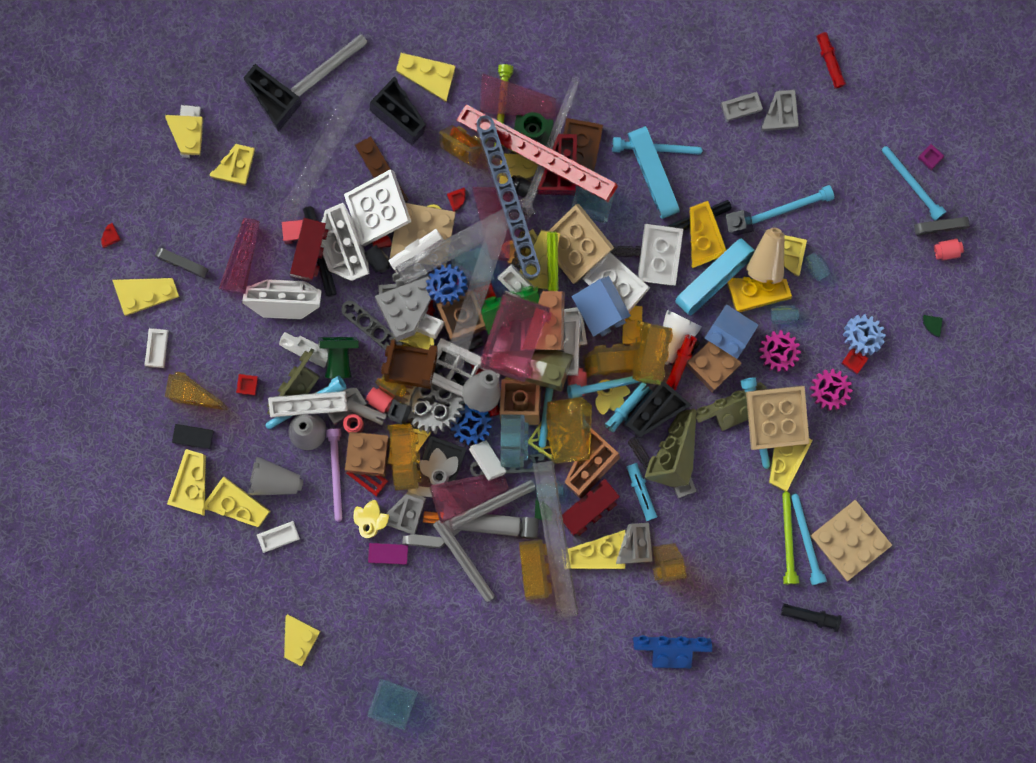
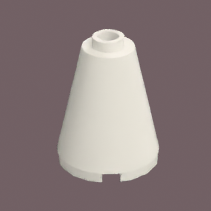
[656,310,702,365]

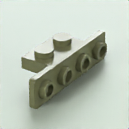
[267,348,320,415]
[696,382,767,431]

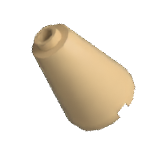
[746,228,785,283]

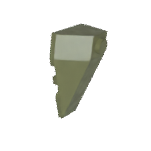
[488,350,573,392]
[645,409,696,487]

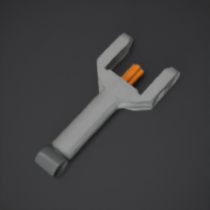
[402,486,539,549]

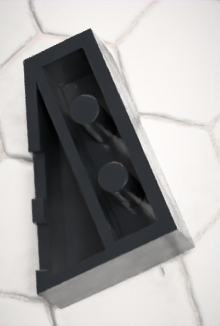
[243,64,302,132]
[369,76,426,146]
[622,380,692,437]

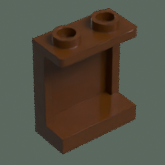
[381,339,438,389]

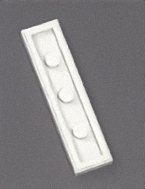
[268,391,348,417]

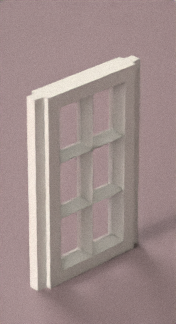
[432,338,500,397]

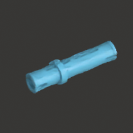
[604,382,650,432]
[626,463,657,521]

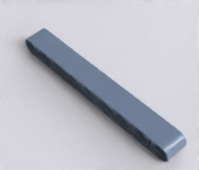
[477,115,540,280]

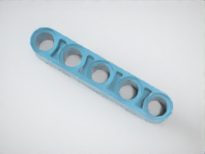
[628,126,680,219]
[675,239,755,316]

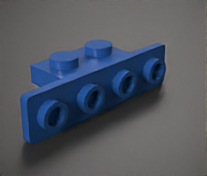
[633,636,712,668]

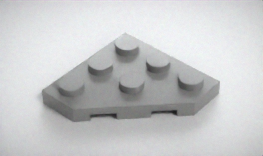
[375,276,433,342]

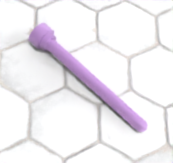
[326,429,342,522]

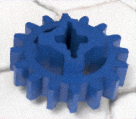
[426,264,468,306]
[451,404,492,446]

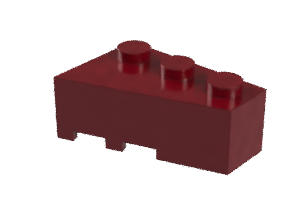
[537,134,577,196]
[289,218,329,282]
[559,479,620,536]

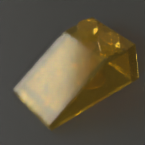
[439,125,483,167]
[165,372,228,411]
[546,397,592,464]

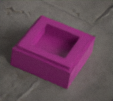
[918,144,945,170]

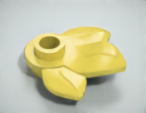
[595,379,630,415]
[353,500,389,538]

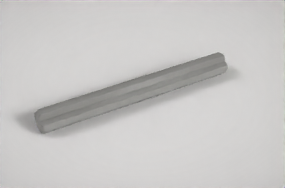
[290,34,367,96]
[449,480,536,529]
[433,519,495,602]

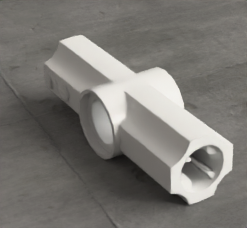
[388,229,445,274]

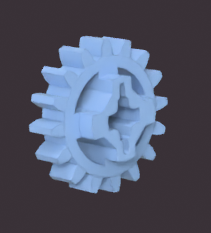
[843,314,885,356]

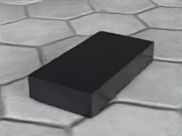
[172,424,214,449]

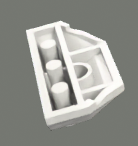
[321,203,369,281]
[242,280,322,319]

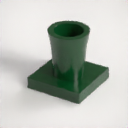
[511,112,553,153]
[318,337,359,378]

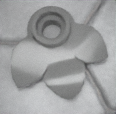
[420,448,458,487]

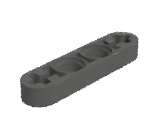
[341,301,402,351]

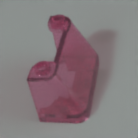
[479,290,552,382]

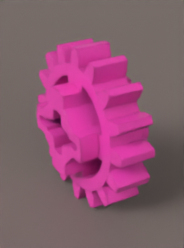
[758,330,801,373]
[810,369,853,411]

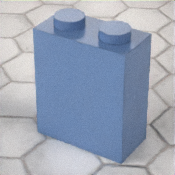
[571,276,631,337]
[705,304,758,359]

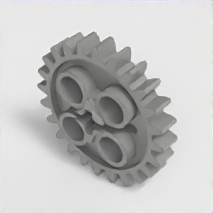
[404,372,465,434]

